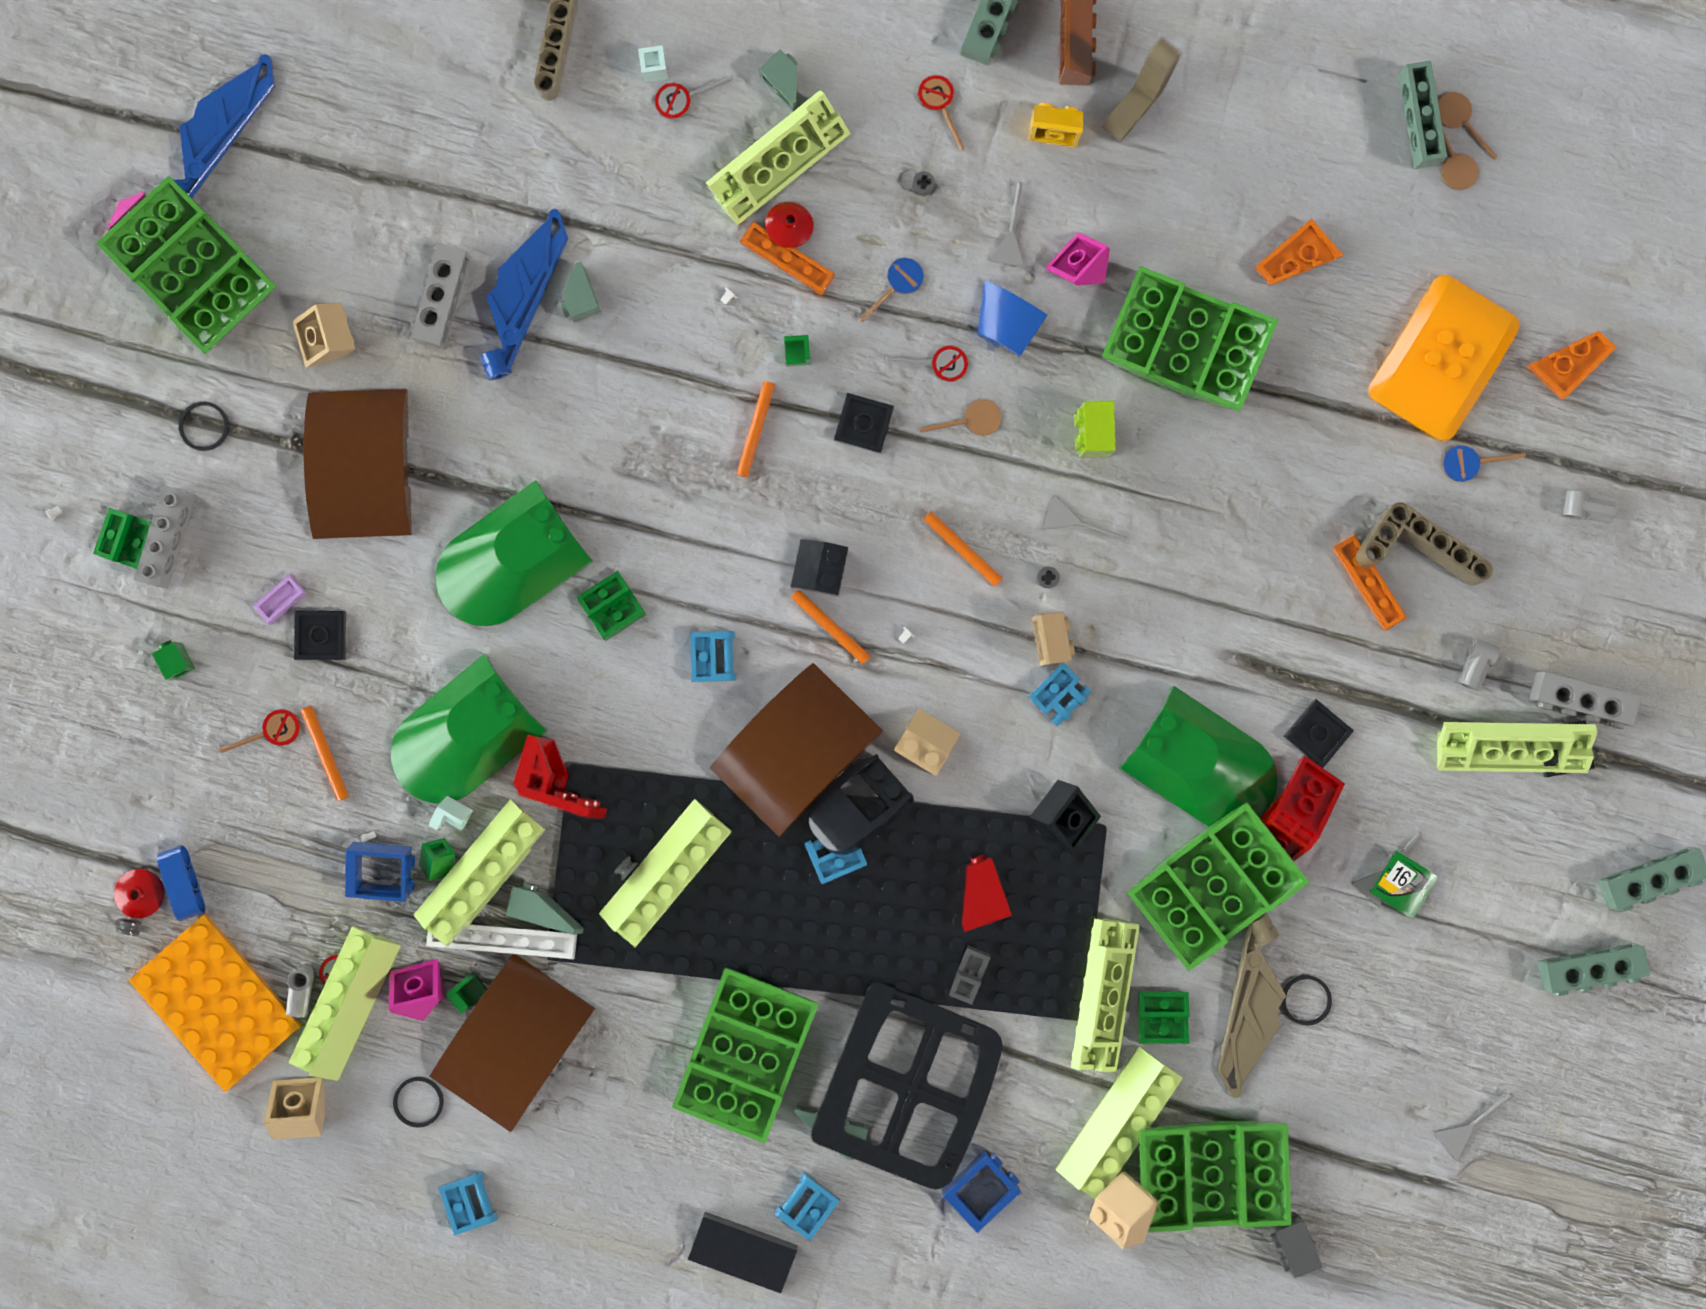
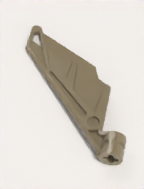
[1217,913,1286,1098]

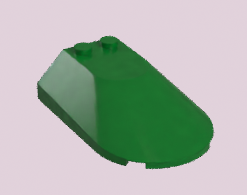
[435,480,594,627]
[391,654,548,804]
[1119,686,1277,826]

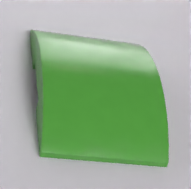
[96,175,277,354]
[1102,266,1278,412]
[1127,803,1310,971]
[672,967,819,1144]
[1139,1121,1291,1233]

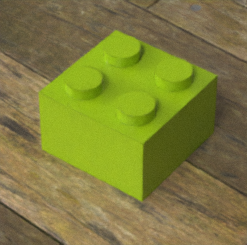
[1074,401,1116,458]

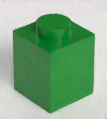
[152,640,196,680]

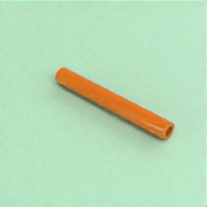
[736,381,775,478]
[923,511,1003,587]
[791,589,871,665]
[300,706,349,801]

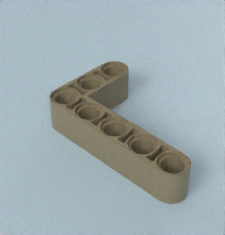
[534,0,578,100]
[1101,37,1182,142]
[1356,502,1493,586]

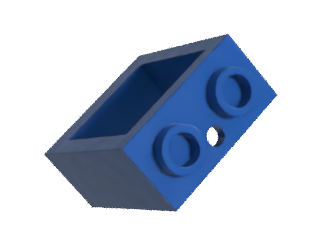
[345,842,415,902]
[942,1150,1021,1233]

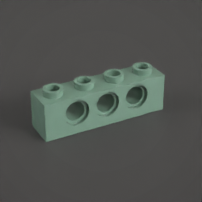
[961,0,1019,65]
[1398,61,1447,169]
[1598,847,1706,912]
[1538,943,1650,996]

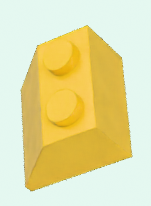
[1028,103,1083,148]

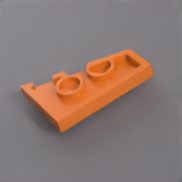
[1254,218,1343,286]
[1527,330,1617,400]

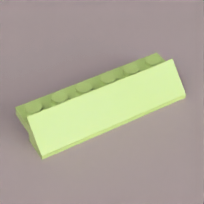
[706,90,851,225]
[1437,722,1598,773]
[413,799,546,946]
[599,799,732,947]
[1071,918,1140,1072]
[289,925,402,1081]
[1056,1047,1183,1199]

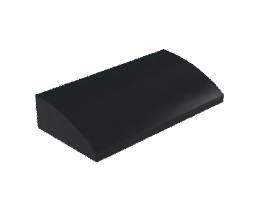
[688,1212,798,1294]

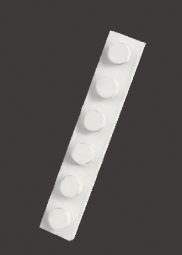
[426,925,577,959]

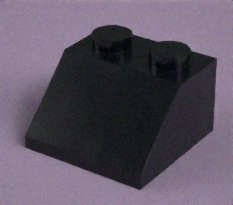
[791,539,849,597]
[1029,780,1101,854]

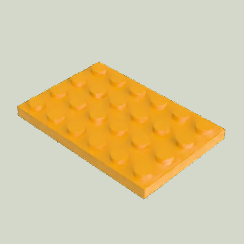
[128,914,303,1092]

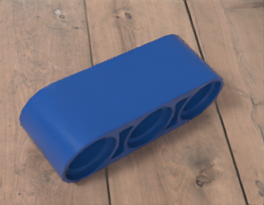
[157,845,206,921]

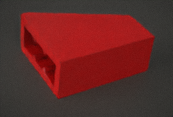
[962,854,1012,932]

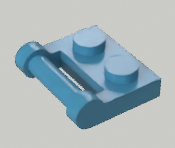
[690,631,737,682]
[804,840,867,884]
[438,1171,498,1236]
[774,1172,840,1241]

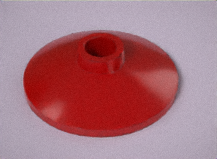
[765,202,814,248]
[114,869,164,919]

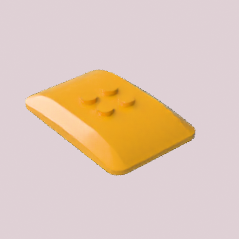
[1368,275,1520,441]

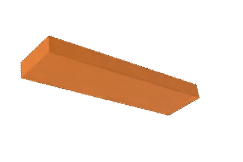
[740,221,835,296]
[1332,534,1407,631]

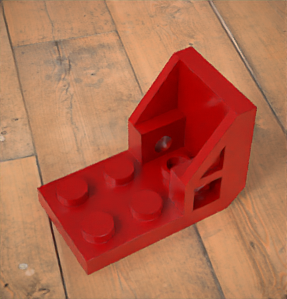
[513,735,607,818]
[1260,755,1345,862]

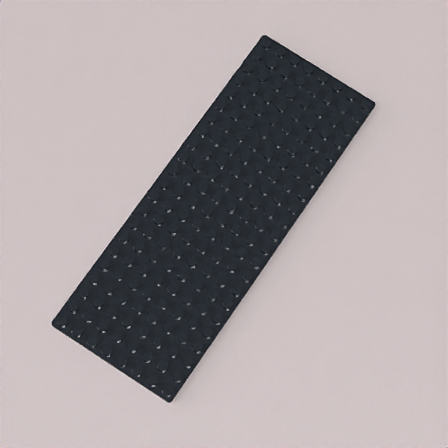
[547,764,1107,1021]

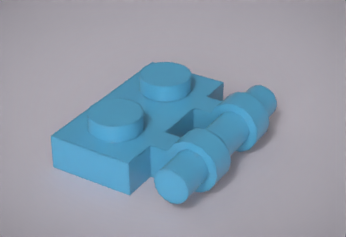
[1028,662,1092,727]

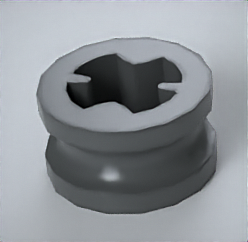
[913,171,935,196]
[1037,566,1060,589]
[614,856,638,880]
[116,918,142,936]

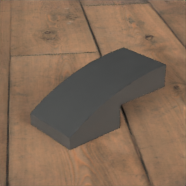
[949,945,991,1004]

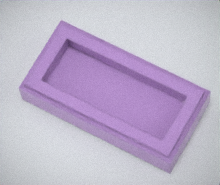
[252,574,308,625]

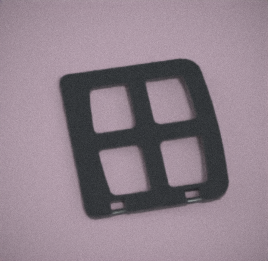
[810,982,1003,1190]

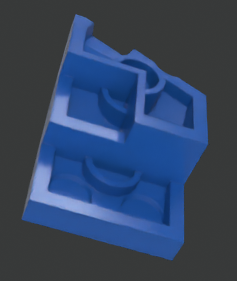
[977,280,1048,357]

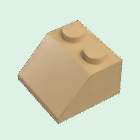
[292,302,355,368]
[1032,612,1075,666]
[893,708,961,776]
[264,1077,325,1140]
[1089,1171,1158,1249]

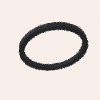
[179,402,229,451]
[1282,975,1332,1026]
[393,1077,444,1128]

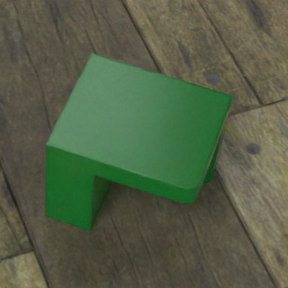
[784,335,811,366]
[419,838,455,881]
[445,972,487,1013]

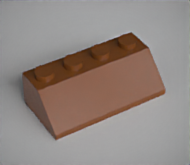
[1059,0,1097,85]

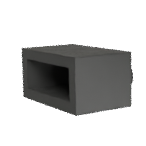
[1270,1214,1323,1279]

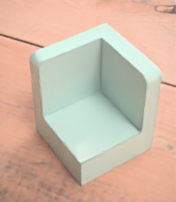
[638,45,669,83]
[429,796,473,830]

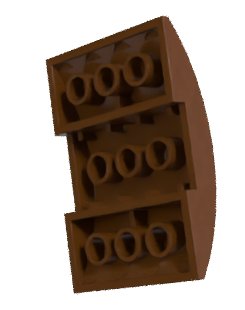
[303,389,412,539]
[709,663,883,837]
[429,954,595,1132]

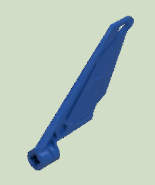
[173,54,274,198]
[480,209,568,381]

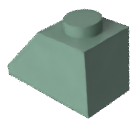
[759,49,798,112]
[561,262,601,323]

